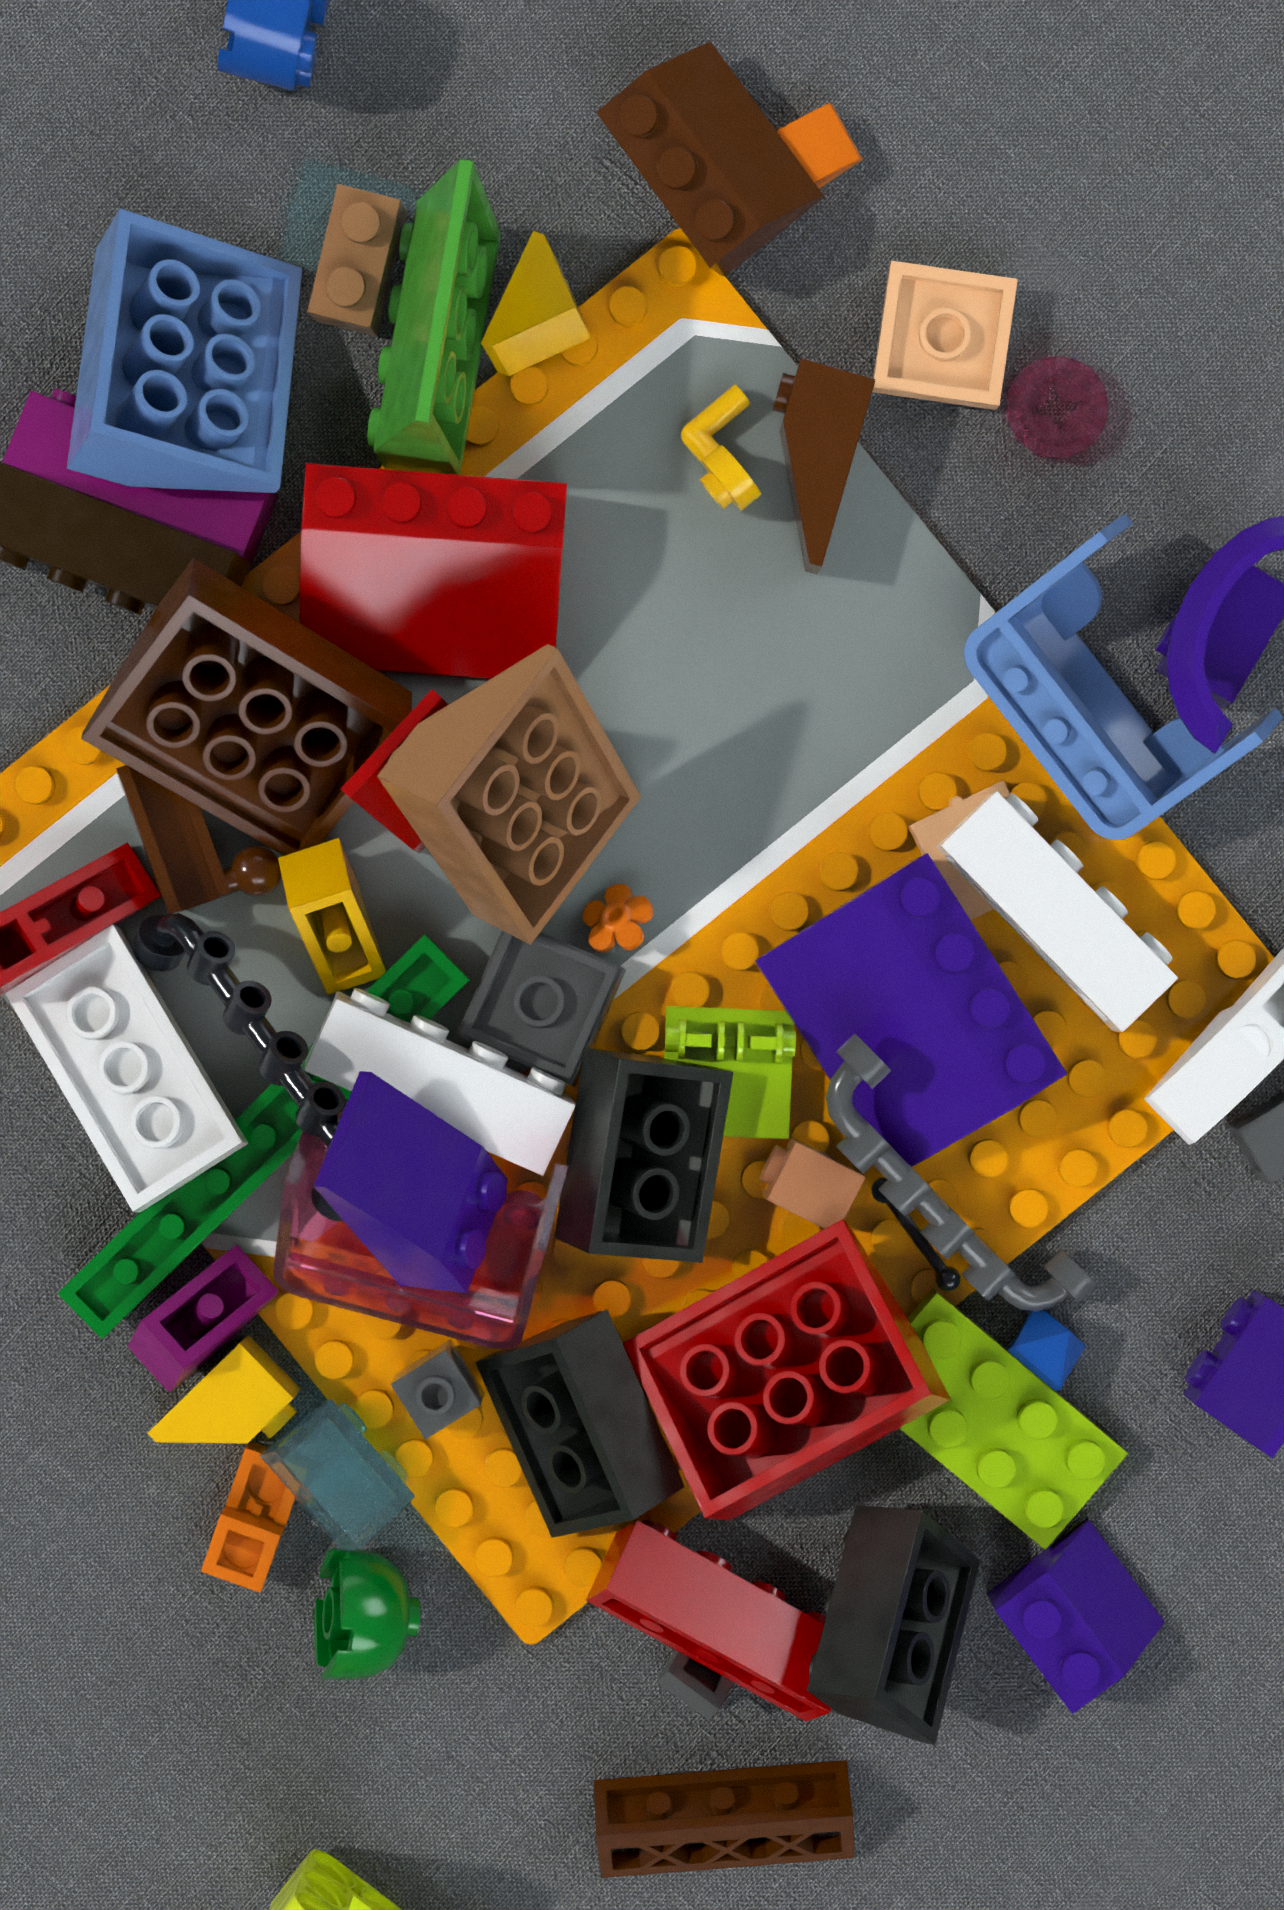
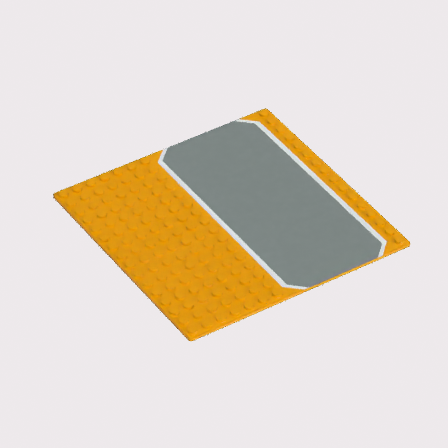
[0,228,1274,1645]

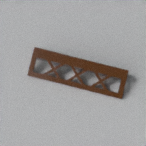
[594,1760,854,1878]

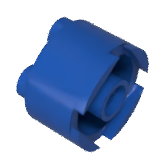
[218,0,329,91]

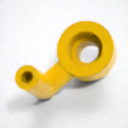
[681,384,761,511]

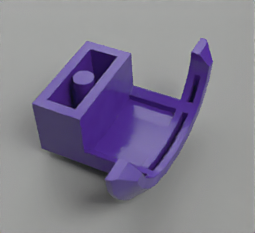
[1154,516,1284,754]

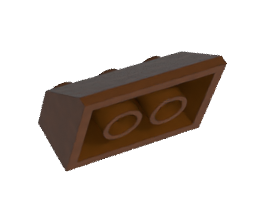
[596,41,825,277]

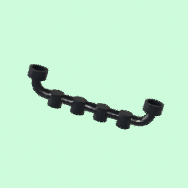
[133,913,346,1222]

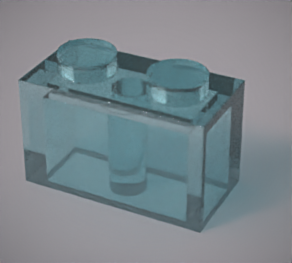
[260,1399,415,1551]

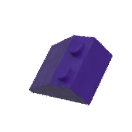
[314,1071,508,1293]

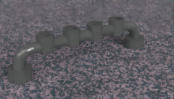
[826,1033,1097,1312]

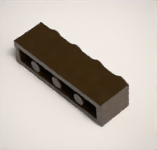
[0,462,250,616]

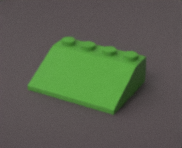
[367,159,501,475]

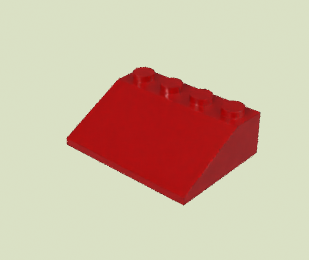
[299,463,567,679]
[623,1219,951,1521]

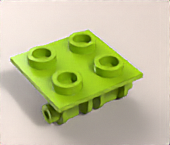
[664,1006,796,1139]

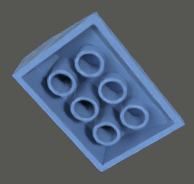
[66,209,302,493]

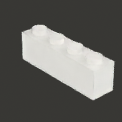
[936,791,1178,1032]
[304,988,576,1176]

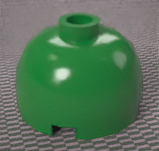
[314,1548,421,1680]

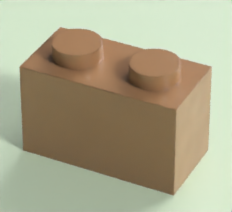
[307,184,408,337]

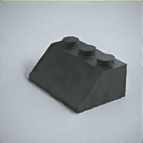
[554,1048,733,1263]
[475,1309,685,1538]
[807,1505,980,1745]

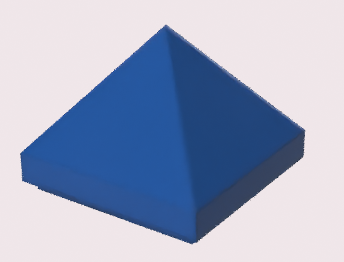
[1007,1310,1086,1392]

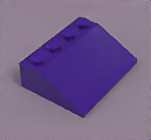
[754,853,1067,1167]

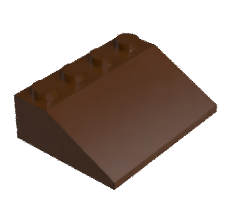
[81,558,412,856]

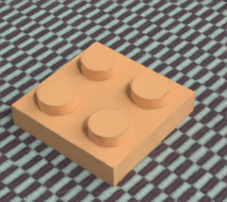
[872,261,1018,410]

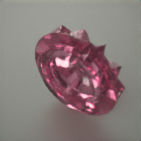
[1005,356,1108,460]

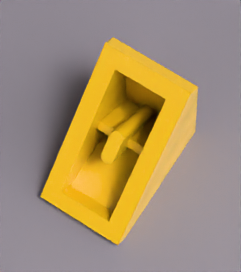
[481,231,591,376]

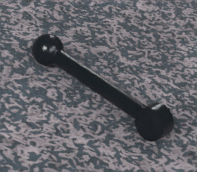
[871,1177,961,1291]

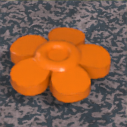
[582,884,654,953]

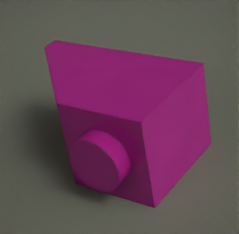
[127,1244,279,1394]

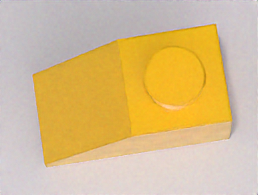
[278,838,387,995]
[147,1335,301,1444]

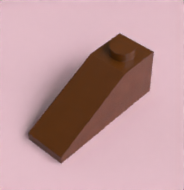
[773,358,876,575]

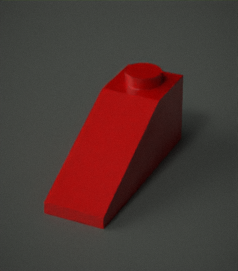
[0,842,161,996]

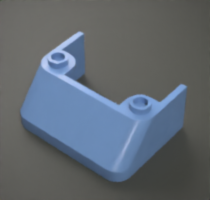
[964,513,1284,840]

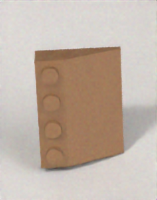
[377,644,641,945]

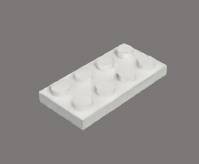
[5,924,249,1212]

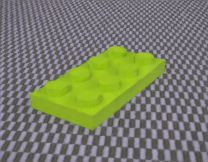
[900,1288,1128,1550]

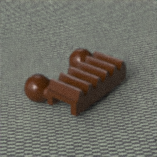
[116,765,282,914]

